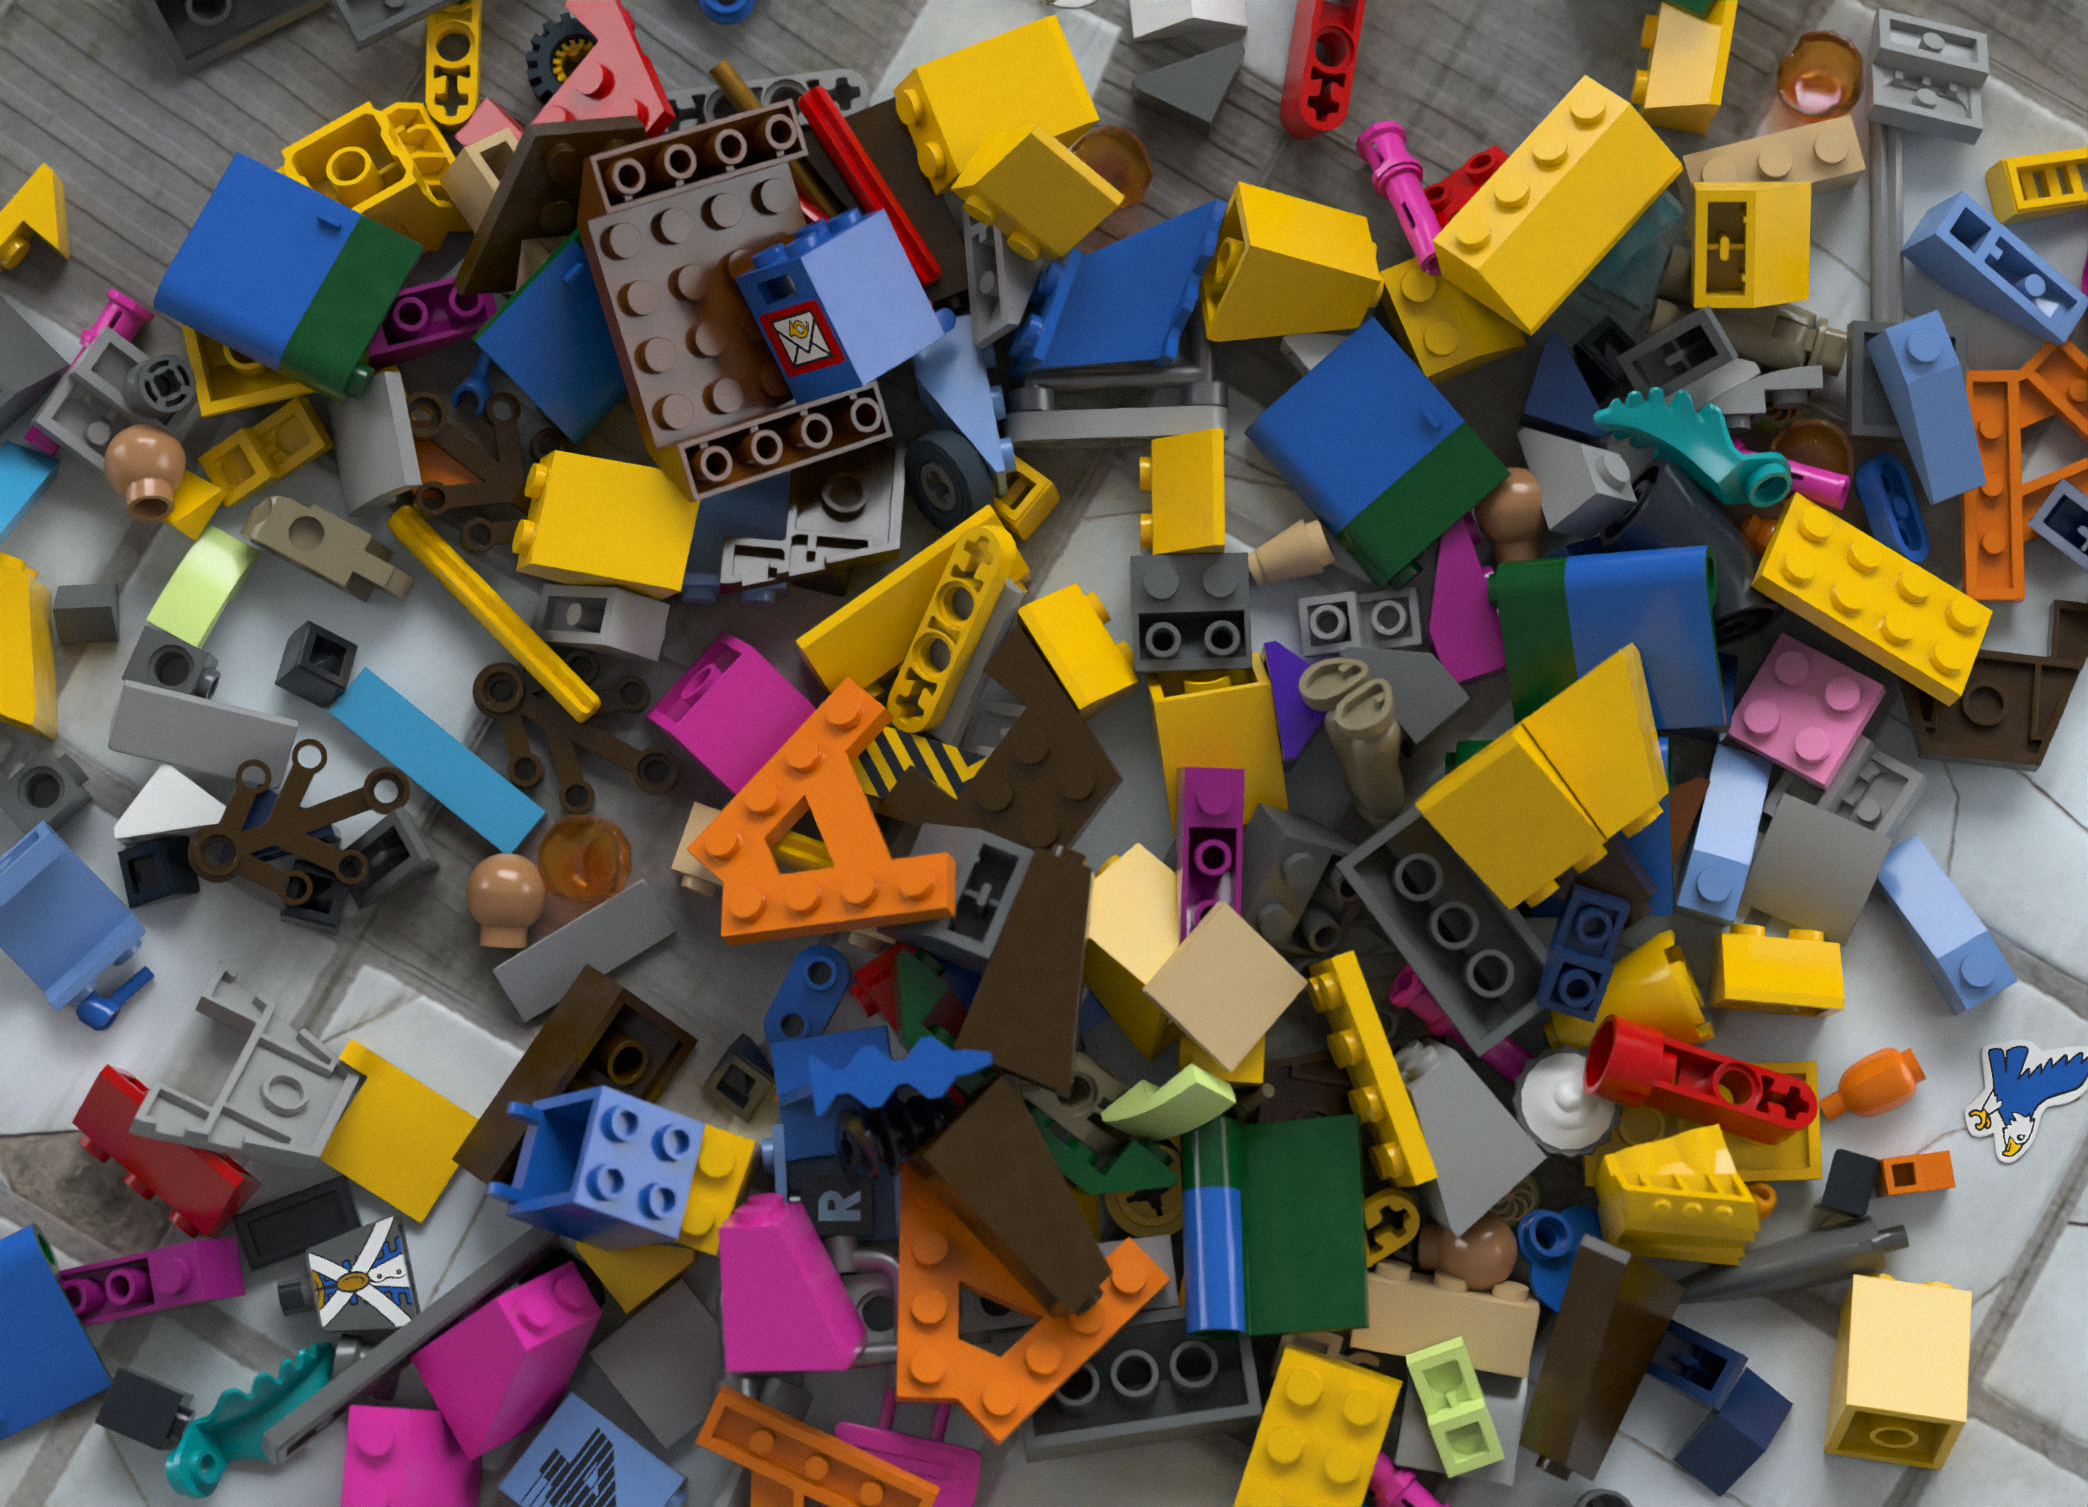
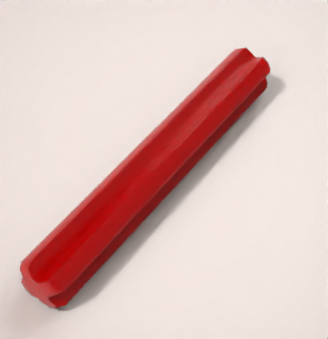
[798,86,942,289]

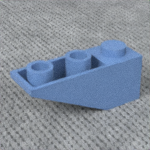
[912,315,1016,496]

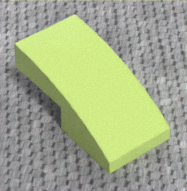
[146,524,261,649]
[1101,1064,1236,1141]
[1405,1336,1505,1478]

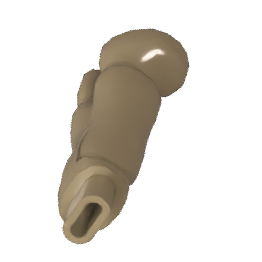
[1642,244,1847,377]
[1299,657,1408,831]

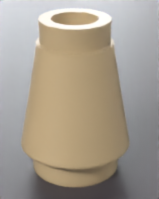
[1248,519,1336,587]

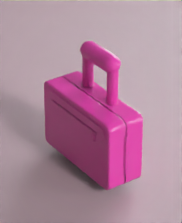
[818,1383,981,1507]

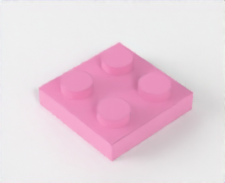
[1725,632,1886,791]

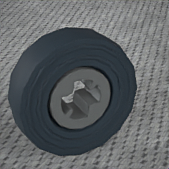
[904,429,994,533]

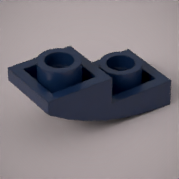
[1536,882,1631,1023]

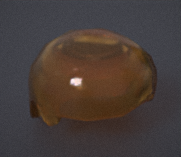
[1776,30,1864,124]
[1070,125,1154,214]
[1767,417,1855,505]
[537,814,632,904]

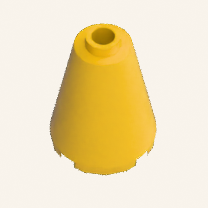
[1543,929,1715,1049]

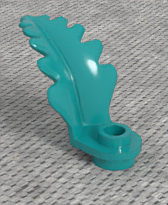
[1593,387,1792,508]
[166,1341,334,1499]

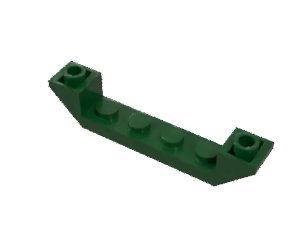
[890,948,1180,1195]

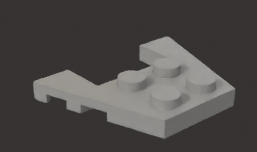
[128,961,361,1171]

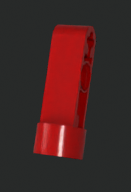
[1279,0,1366,140]
[1583,1014,1818,1145]

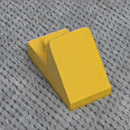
[0,162,69,273]

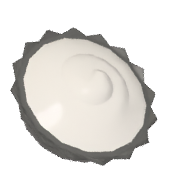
[1511,1043,1623,1160]

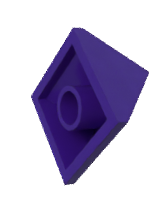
[1260,641,1327,773]

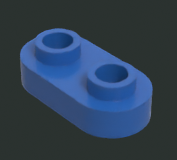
[1854,452,1929,564]
[763,945,851,1044]

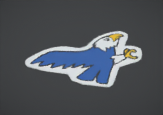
[1965,1039,2088,1163]

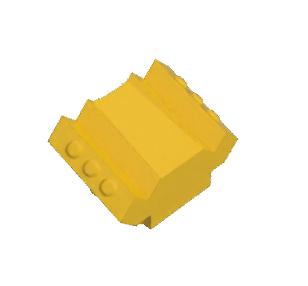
[276,101,472,254]
[1593,1124,1761,1266]

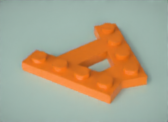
[1960,339,2088,603]
[686,676,956,946]
[895,1161,1171,1447]
[695,1384,940,1507]

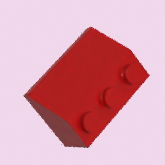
[71,1064,262,1239]

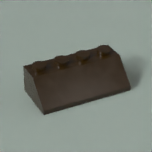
[452,963,699,1186]

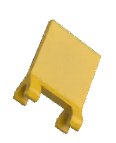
[319,1039,479,1224]

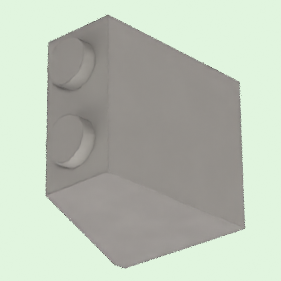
[1394,1037,1547,1238]

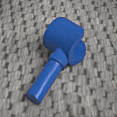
[451,349,493,416]
[76,966,155,1031]

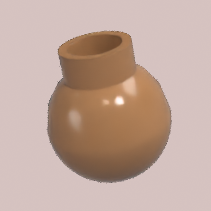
[104,424,186,521]
[1473,467,1548,563]
[465,853,547,948]
[1418,1211,1518,1291]

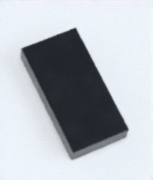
[232,1175,364,1272]

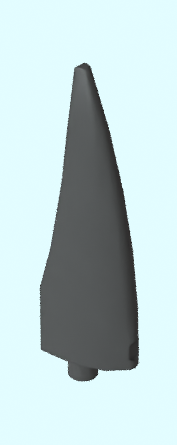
[1675,1215,1909,1305]

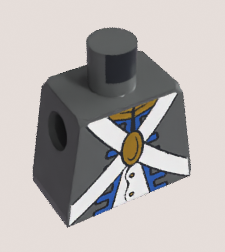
[277,1215,421,1333]

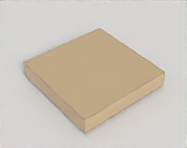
[1141,901,1308,1072]

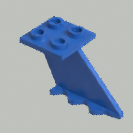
[1006,199,1228,378]
[770,1025,993,1161]

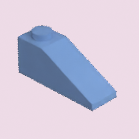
[1900,191,2088,346]
[1865,310,1987,505]
[1674,744,1773,928]
[1875,834,2018,1016]

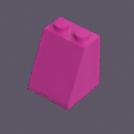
[644,630,817,797]
[719,1193,868,1372]
[410,1261,602,1461]
[340,1405,483,1507]

